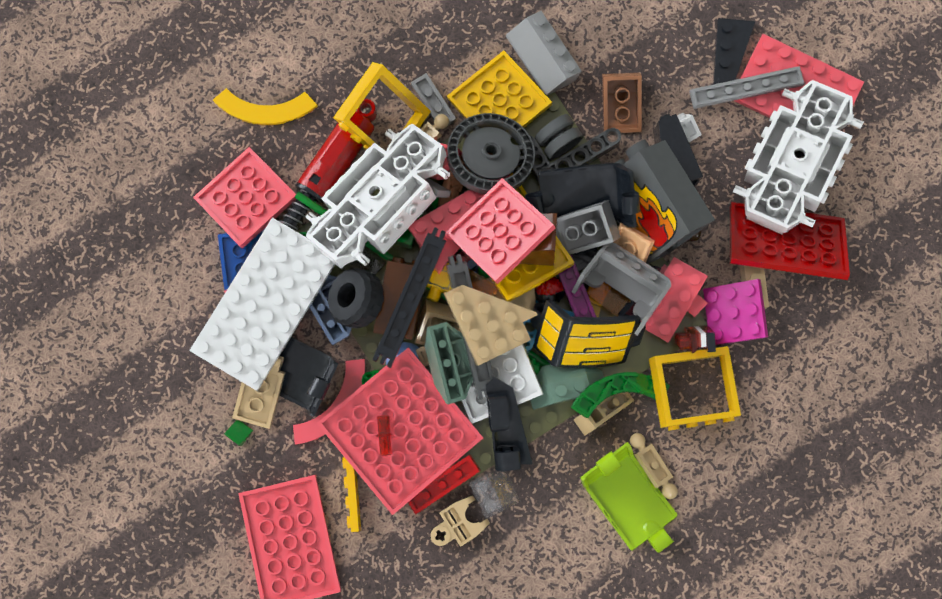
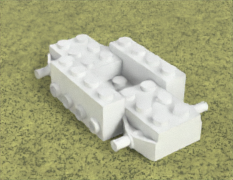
[733,80,864,235]
[306,124,450,269]

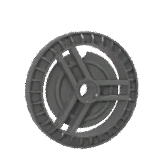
[447,113,535,195]

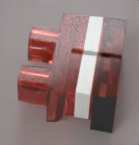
[675,325,716,353]

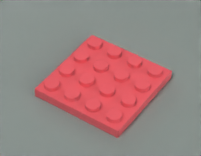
[193,147,296,249]
[446,178,555,284]

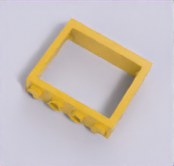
[333,62,431,151]
[649,346,741,431]

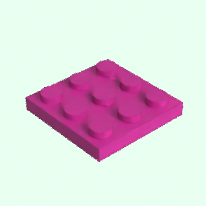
[703,279,768,345]

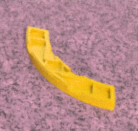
[213,88,318,125]

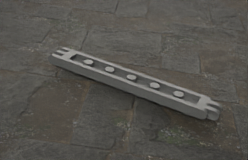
[446,254,494,400]

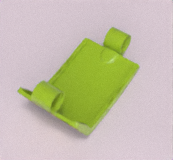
[580,442,677,553]

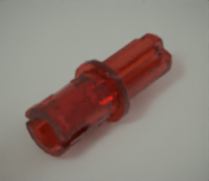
[377,416,392,456]

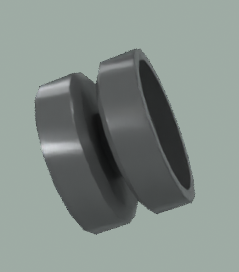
[535,114,584,161]

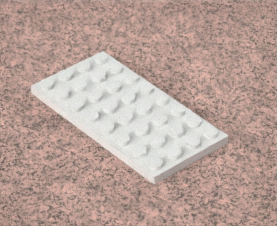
[189,218,335,391]

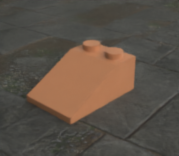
[602,73,642,133]

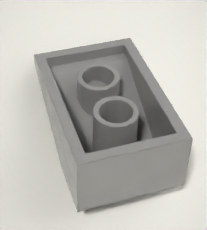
[556,200,621,255]

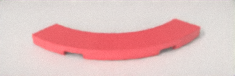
[293,359,366,445]

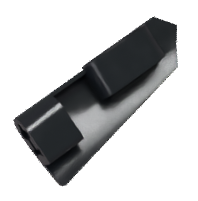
[486,377,533,472]

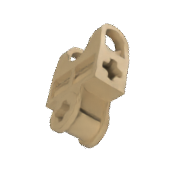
[431,495,490,547]

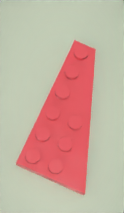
[408,174,510,274]

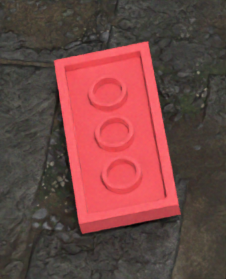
[640,257,708,343]

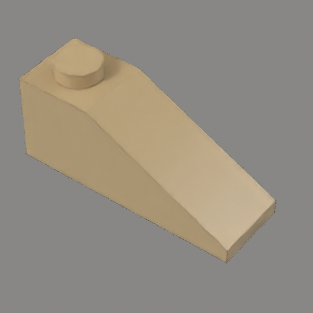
[574,392,634,436]

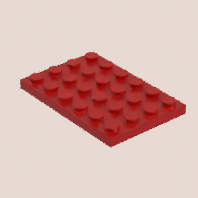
[730,202,850,280]

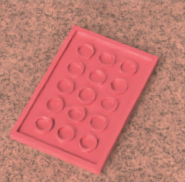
[734,34,864,131]
[238,475,341,599]

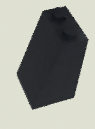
[653,114,703,186]

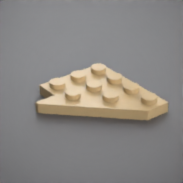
[444,285,537,366]

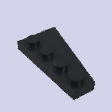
[713,18,755,85]

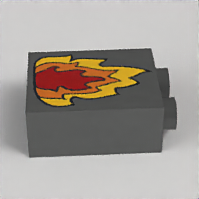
[614,139,715,264]

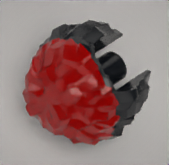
[535,277,566,303]

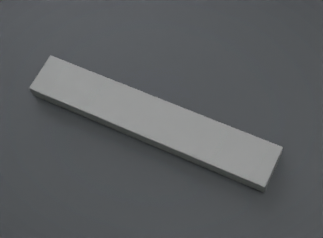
[689,66,805,109]

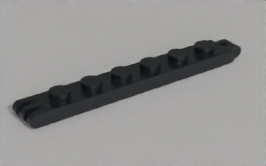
[373,227,446,368]

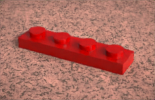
[408,454,481,515]

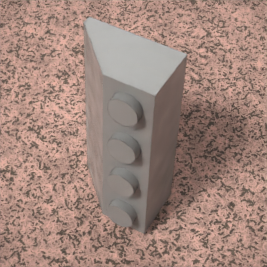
[506,11,581,96]

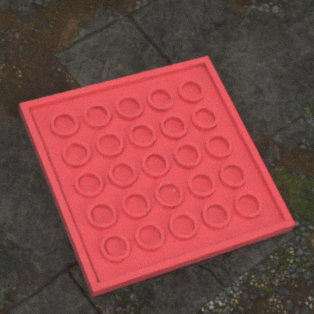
[317,347,483,515]

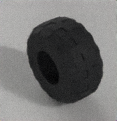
[328,268,384,328]

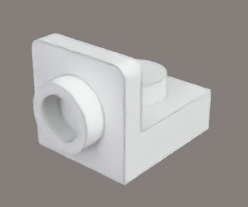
[677,113,702,142]

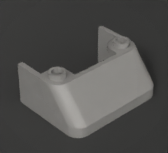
[572,242,671,336]

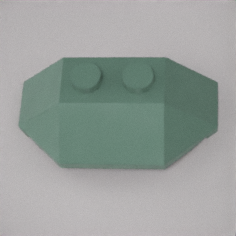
[425,322,473,404]
[530,364,604,410]

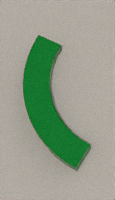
[571,372,670,418]

